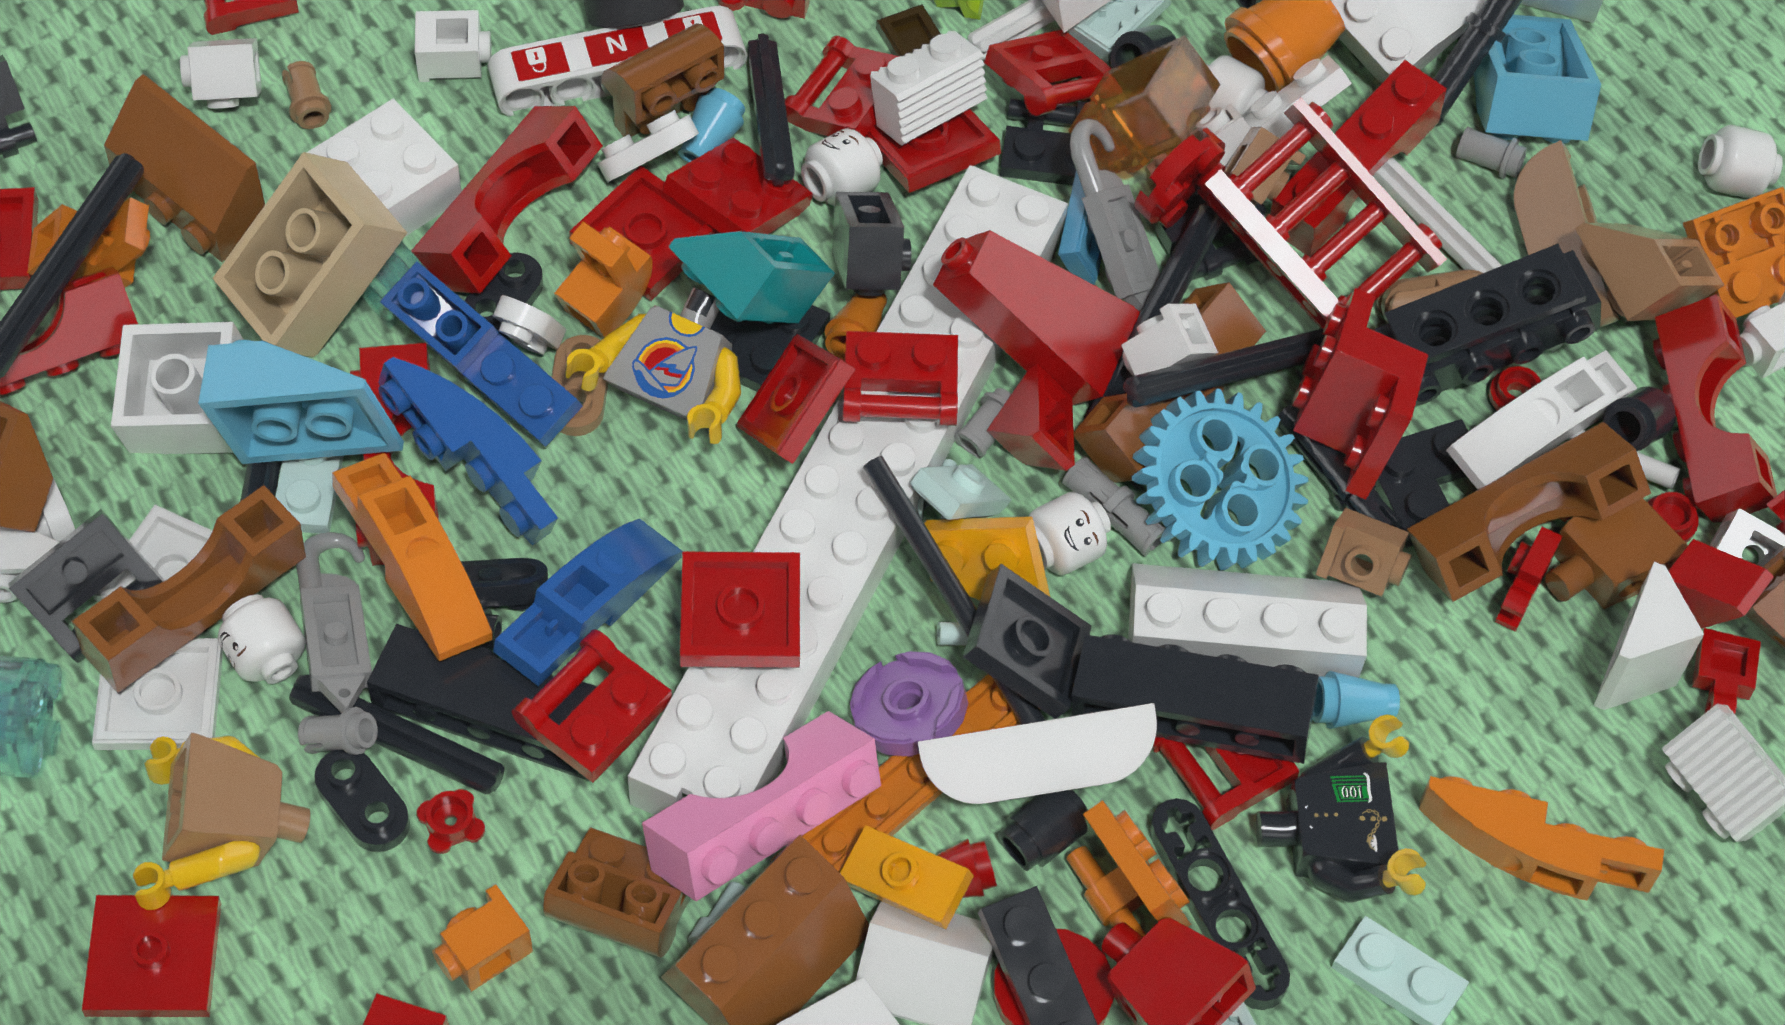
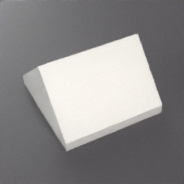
[1593,562,1704,710]
[856,901,994,1025]

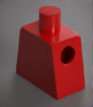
[1102,918,1256,1025]

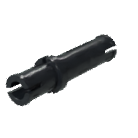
[1434,0,1523,125]
[1278,403,1403,529]

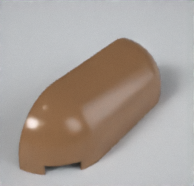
[1514,140,1620,327]

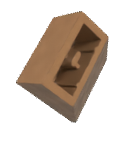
[1575,223,1724,321]

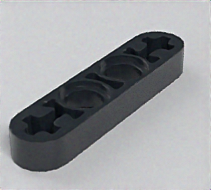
[1150,798,1290,1010]

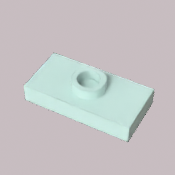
[1069,0,1171,64]
[910,464,1012,520]

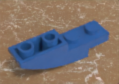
[380,261,583,447]
[378,357,558,546]
[493,518,683,686]

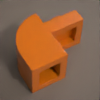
[27,197,150,288]
[554,222,652,338]

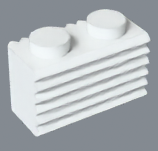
[870,31,988,146]
[1662,704,1785,842]

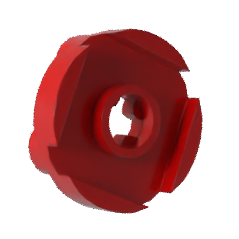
[1134,128,1226,228]

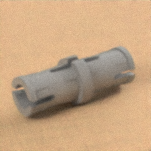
[1062,457,1166,557]

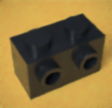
[832,192,911,296]

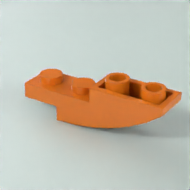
[332,453,492,661]
[1419,776,1664,901]

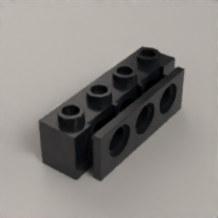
[1373,244,1601,405]

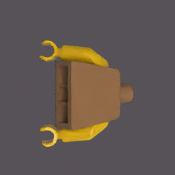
[133,732,310,910]

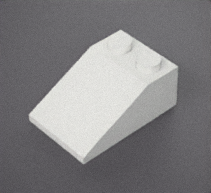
[1331,0,1485,84]

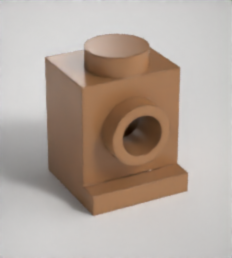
[1224,127,1306,207]
[1316,508,1412,597]

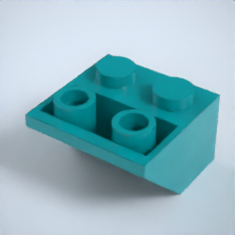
[669,231,835,324]

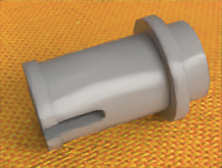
[1456,126,1527,179]
[954,388,1011,459]
[298,707,378,755]

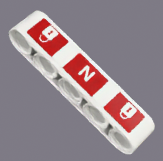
[487,6,748,116]

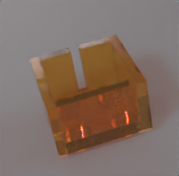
[1068,35,1221,174]

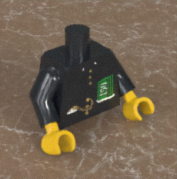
[1256,714,1427,903]

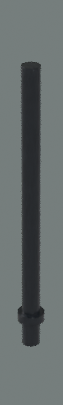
[863,456,1046,725]

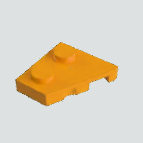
[924,516,1050,600]

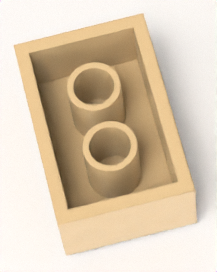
[212,152,408,357]

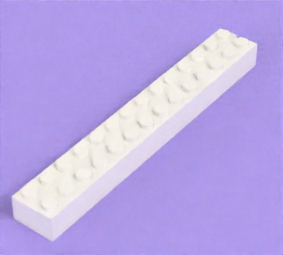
[628,165,1068,815]

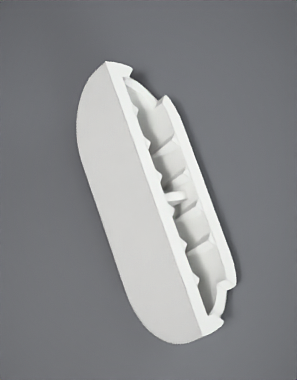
[918,703,1157,804]

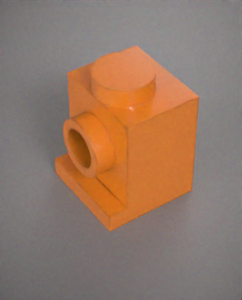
[432,884,533,992]

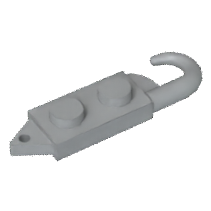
[1070,119,1160,312]
[296,532,372,713]

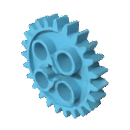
[1132,388,1309,570]

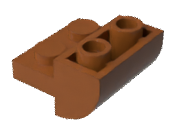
[601,23,724,137]
[544,827,691,958]

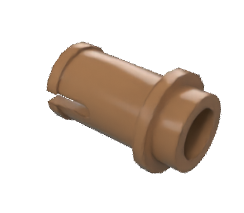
[282,61,331,129]

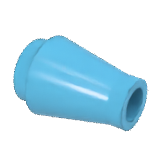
[678,88,745,162]
[1312,671,1400,729]

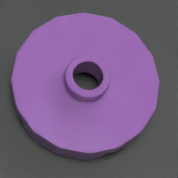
[850,651,968,756]

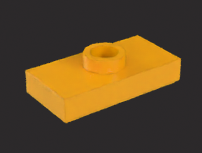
[840,825,974,929]

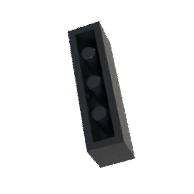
[367,624,597,781]
[1072,634,1319,764]

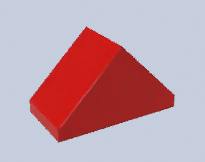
[986,363,1075,471]
[1669,539,1774,629]

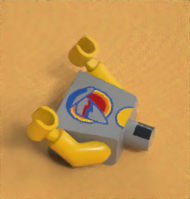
[565,288,741,444]

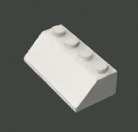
[1128,563,1367,677]

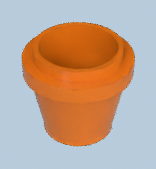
[1224,0,1345,93]

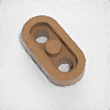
[552,335,609,436]

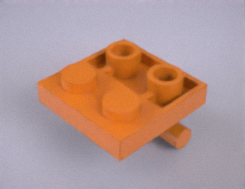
[1683,187,1785,318]
[1066,800,1192,937]

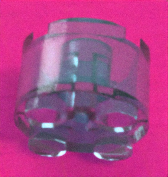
[0,655,62,778]

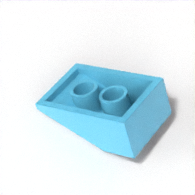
[1474,15,1601,143]
[198,340,404,464]

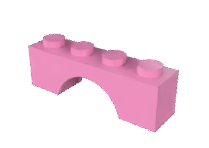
[642,711,881,901]

